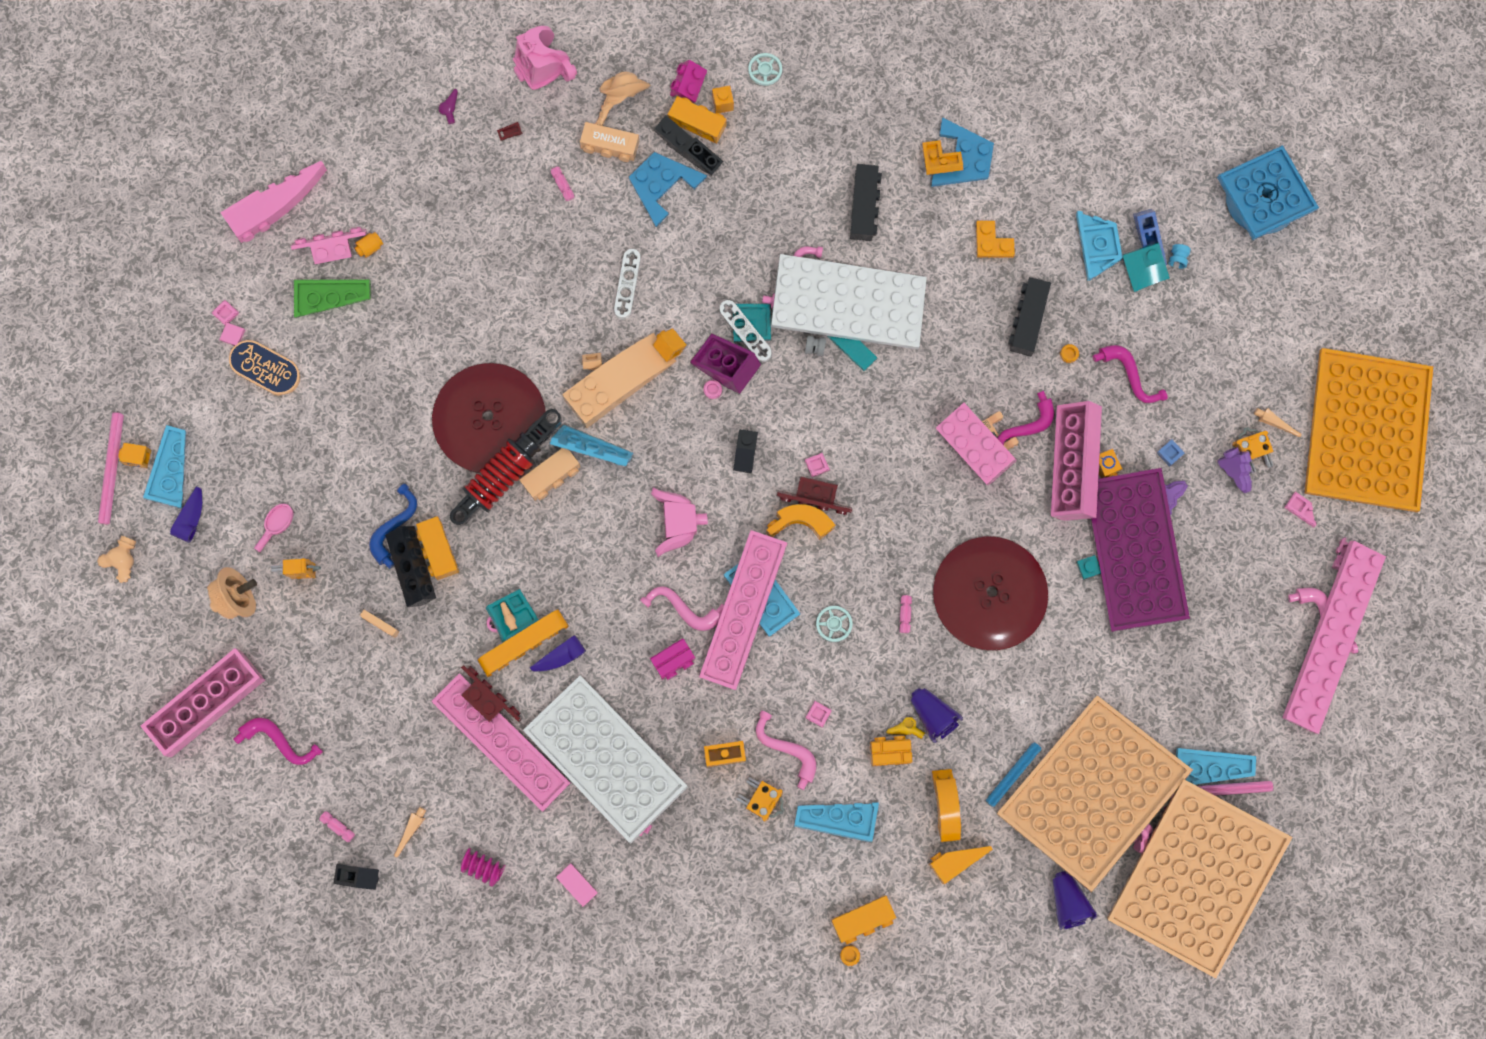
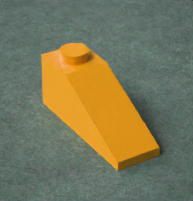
[929,846,993,884]

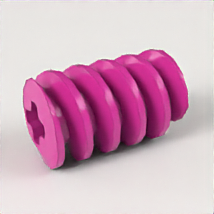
[461,847,506,887]

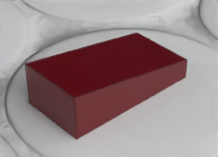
[497,122,523,141]

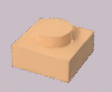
[582,353,602,370]

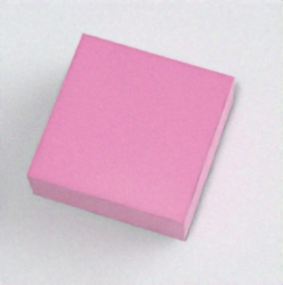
[212,300,239,325]
[219,323,246,346]
[805,453,830,478]
[806,701,832,728]

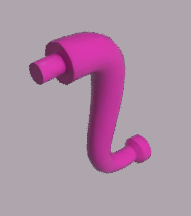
[1092,345,1168,403]
[997,391,1054,445]
[233,717,323,765]

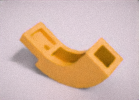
[766,504,836,540]
[932,769,961,842]

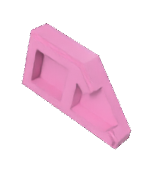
[1284,492,1317,528]

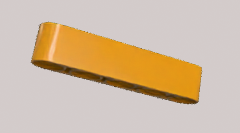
[477,610,569,677]

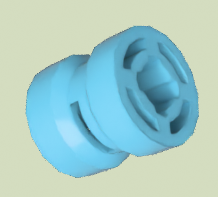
[1168,244,1191,269]

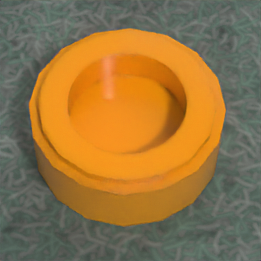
[1060,344,1079,363]
[840,945,860,966]

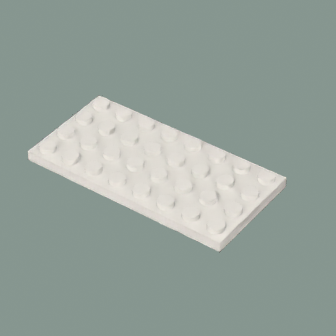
[771,254,927,350]
[523,676,688,844]

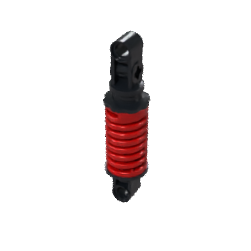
[450,409,562,526]

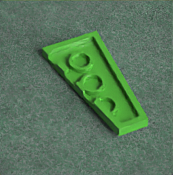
[294,280,371,318]

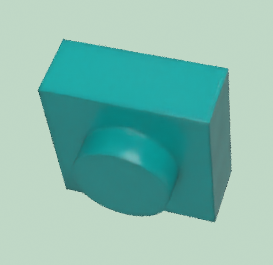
[1076,555,1101,580]

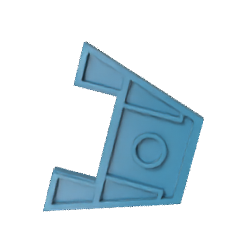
[931,118,994,187]
[629,152,707,227]

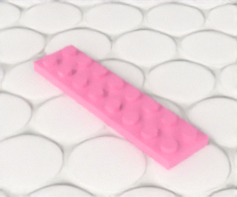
[699,530,788,690]
[431,673,571,812]

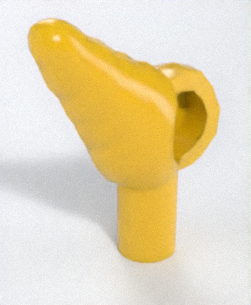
[886,717,925,739]

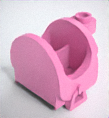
[512,26,577,90]

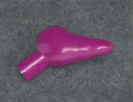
[439,89,458,124]

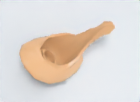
[595,72,651,126]

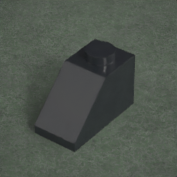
[733,429,758,473]
[333,864,379,890]

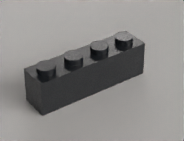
[850,164,882,241]
[1008,277,1051,357]

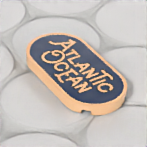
[229,340,300,396]

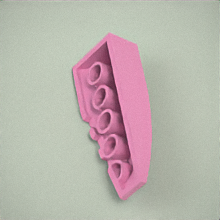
[220,161,327,243]

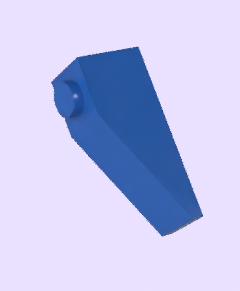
[1133,209,1167,265]

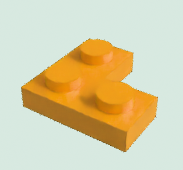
[922,140,963,175]
[976,221,1015,258]

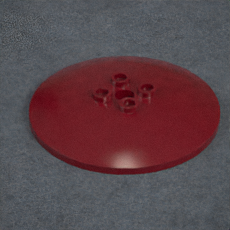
[432,363,546,473]
[933,536,1048,651]

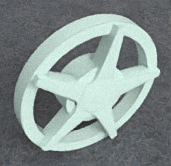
[748,53,782,86]
[816,606,853,642]

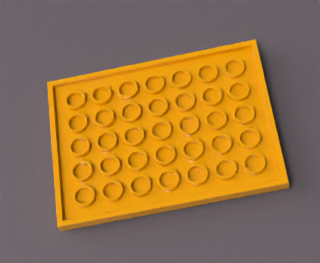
[1304,348,1434,512]

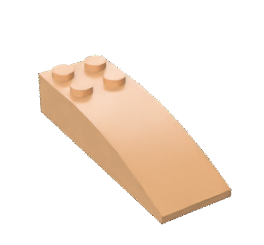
[562,333,676,428]

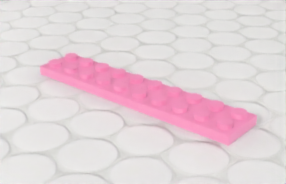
[1282,541,1386,734]

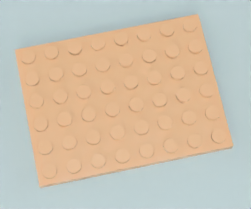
[997,696,1193,893]
[1107,779,1293,978]

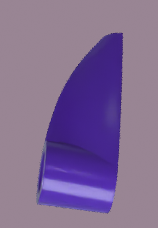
[170,486,202,543]
[530,635,586,672]

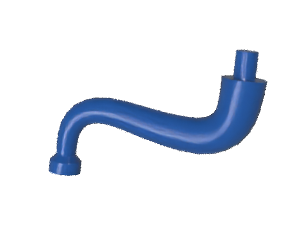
[369,484,417,569]

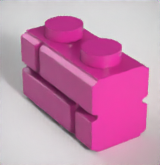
[650,638,696,680]

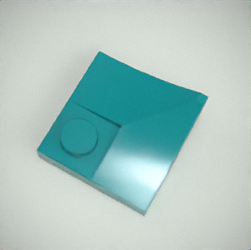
[1122,242,1170,292]
[732,304,771,343]
[485,589,539,643]

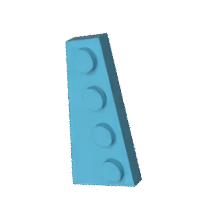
[143,425,186,509]
[550,425,633,466]
[1176,748,1256,785]
[794,803,879,843]

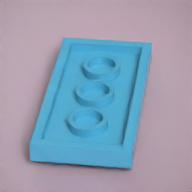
[724,564,800,637]

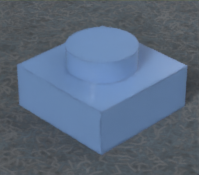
[1157,440,1185,467]

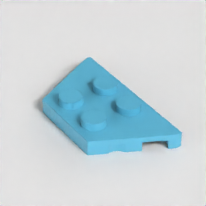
[1076,211,1123,281]

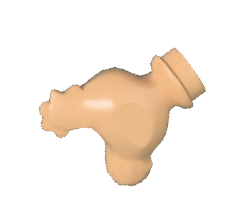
[97,535,136,583]

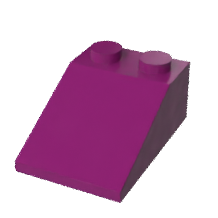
[690,333,761,394]

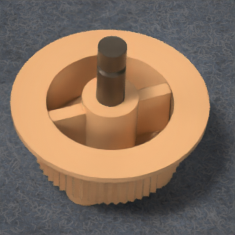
[207,567,257,619]

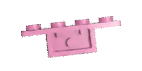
[291,227,367,264]

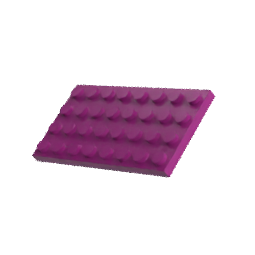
[1091,468,1190,632]

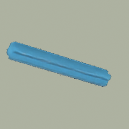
[986,742,1042,807]

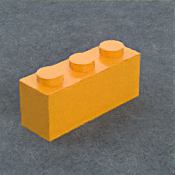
[667,96,727,144]
[416,516,459,580]
[831,895,896,945]

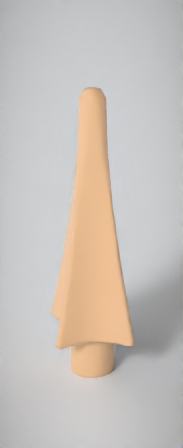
[1254,408,1302,437]
[394,807,426,858]

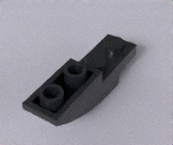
[653,115,724,176]

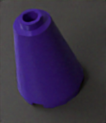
[911,688,963,743]
[1052,871,1098,930]

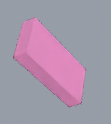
[556,864,598,907]

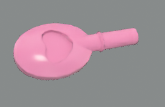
[254,504,294,552]

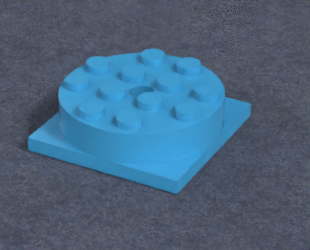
[1217,145,1319,240]

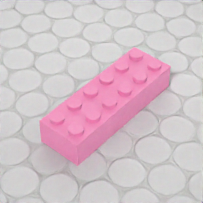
[1051,401,1102,521]
[141,648,265,758]

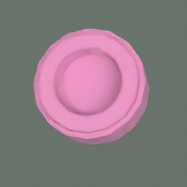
[703,380,722,399]

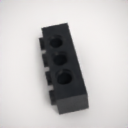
[385,526,436,607]

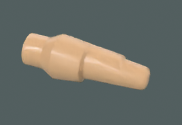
[500,602,517,631]

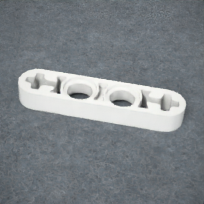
[614,249,640,320]
[720,300,772,362]

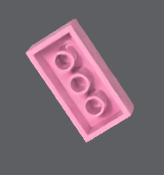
[936,403,1017,486]

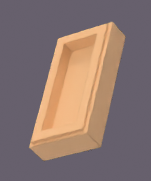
[360,610,399,638]

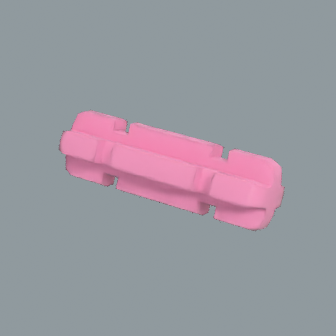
[551,166,574,201]
[899,595,912,633]
[319,811,355,842]

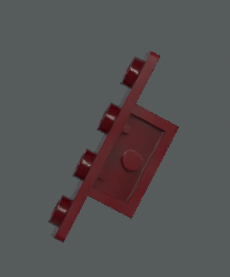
[777,476,852,515]
[461,665,521,723]

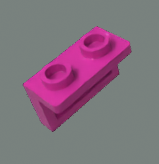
[670,60,707,103]

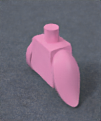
[651,487,708,557]

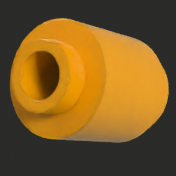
[354,232,383,258]

